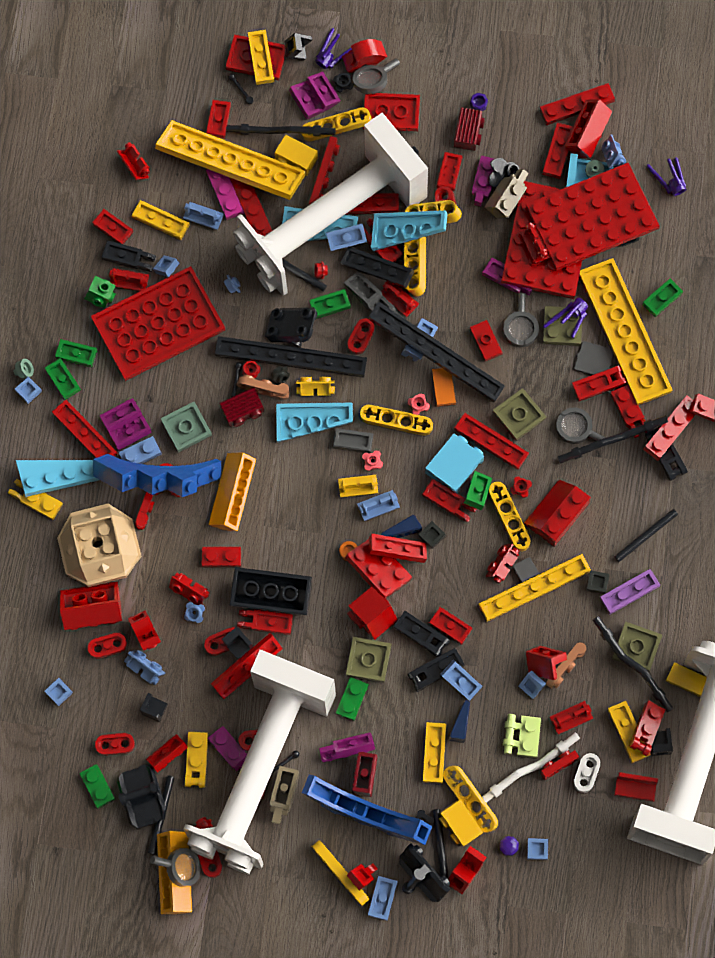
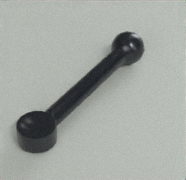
[228,73,254,105]
[231,362,242,397]
[270,750,300,778]

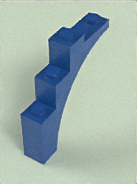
[93,454,221,497]
[302,774,432,845]

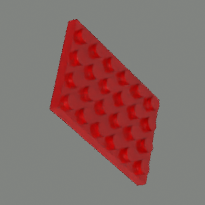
[526,163,660,271]
[501,181,582,299]
[91,266,226,381]

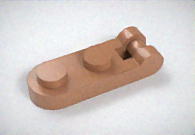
[237,375,289,400]
[546,643,586,689]

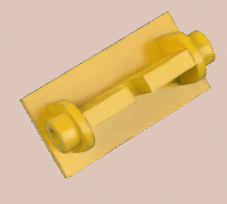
[296,377,335,396]
[338,475,378,498]

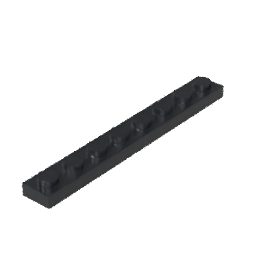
[367,302,505,402]
[215,336,367,378]

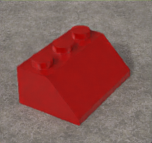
[524,480,591,547]
[60,581,122,630]

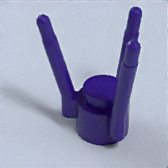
[315,28,352,69]
[647,157,687,196]
[543,298,588,338]

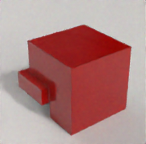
[347,587,398,640]

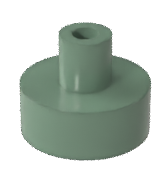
[585,160,604,178]
[14,359,34,379]

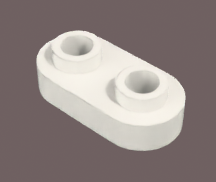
[574,753,600,793]

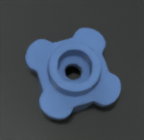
[224,274,241,293]
[184,602,205,623]

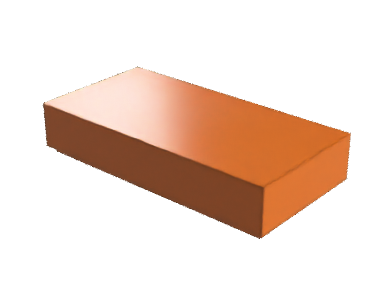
[432,368,456,407]

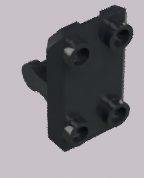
[265,307,318,348]
[117,764,166,830]
[399,843,450,902]

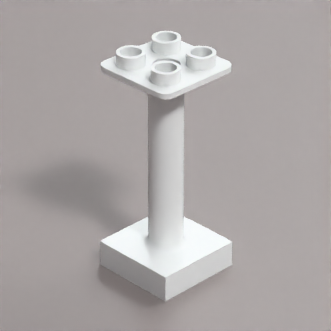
[233,113,428,296]
[627,641,715,865]
[183,650,336,875]

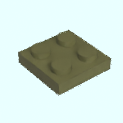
[543,306,582,346]
[493,388,546,441]
[612,621,662,672]
[346,637,392,683]

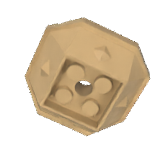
[57,504,142,587]

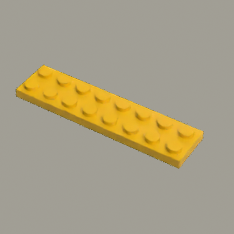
[155,121,305,200]
[579,258,673,405]

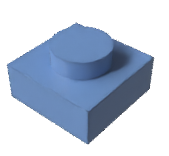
[153,255,180,277]
[15,377,42,404]
[518,670,546,699]
[45,678,73,706]
[527,838,548,860]

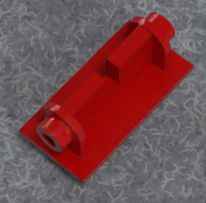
[117,142,150,180]
[519,223,551,264]
[109,268,149,291]
[381,281,419,317]
[486,544,519,584]
[169,573,210,605]
[549,701,594,735]

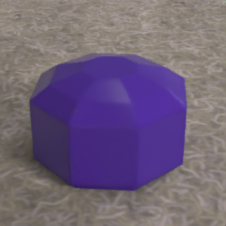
[470,93,488,111]
[500,836,519,856]

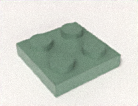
[160,402,212,453]

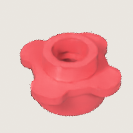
[408,394,430,415]
[362,451,383,471]

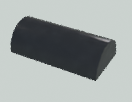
[229,567,312,615]

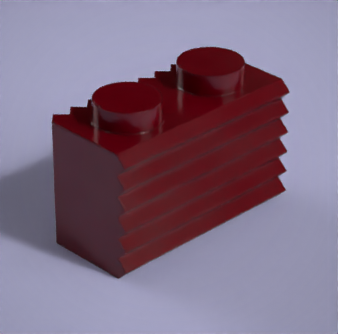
[454,107,485,151]
[219,387,264,427]
[352,752,378,797]

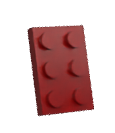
[226,34,286,81]
[363,93,420,132]
[345,539,412,599]

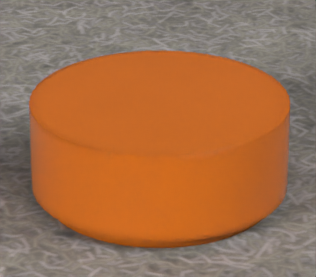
[339,541,358,561]

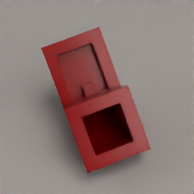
[342,39,387,73]
[128,610,161,651]
[448,846,487,894]

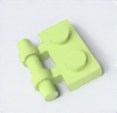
[503,714,541,758]

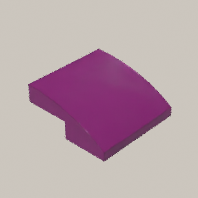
[289,72,341,120]
[99,398,152,450]

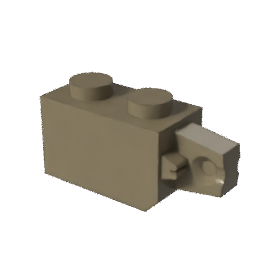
[484,169,529,218]
[270,766,300,825]

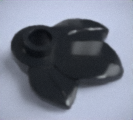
[488,158,519,187]

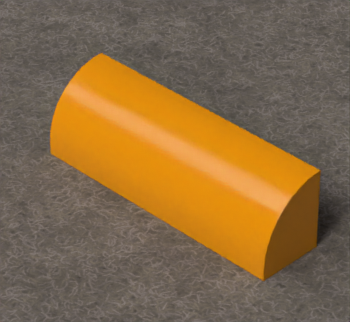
[209,452,256,531]
[157,831,192,914]

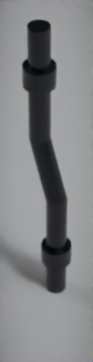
[226,124,336,137]
[558,415,668,464]
[592,616,673,713]

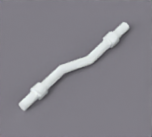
[482,732,580,803]

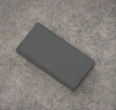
[333,428,374,453]

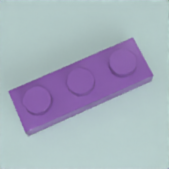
[600,569,660,615]

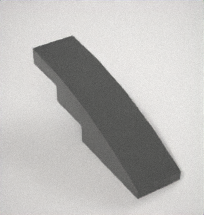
[344,271,405,319]

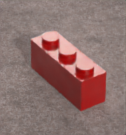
[565,99,612,158]

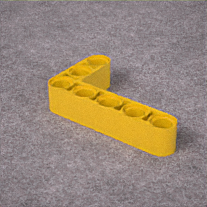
[404,200,462,297]

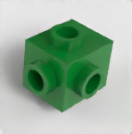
[84,276,116,309]

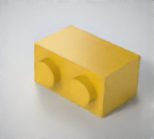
[275,134,318,176]
[439,799,483,847]

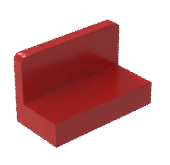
[526,646,567,680]
[614,772,658,802]

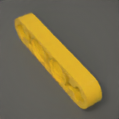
[302,107,371,141]
[360,405,433,436]
[489,482,531,552]
[443,766,498,832]
[311,840,370,906]

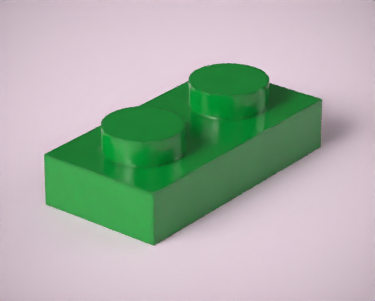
[642,278,683,317]
[309,289,351,319]
[55,339,97,368]
[45,358,81,400]
[464,471,492,510]
[336,677,369,721]
[80,764,115,809]

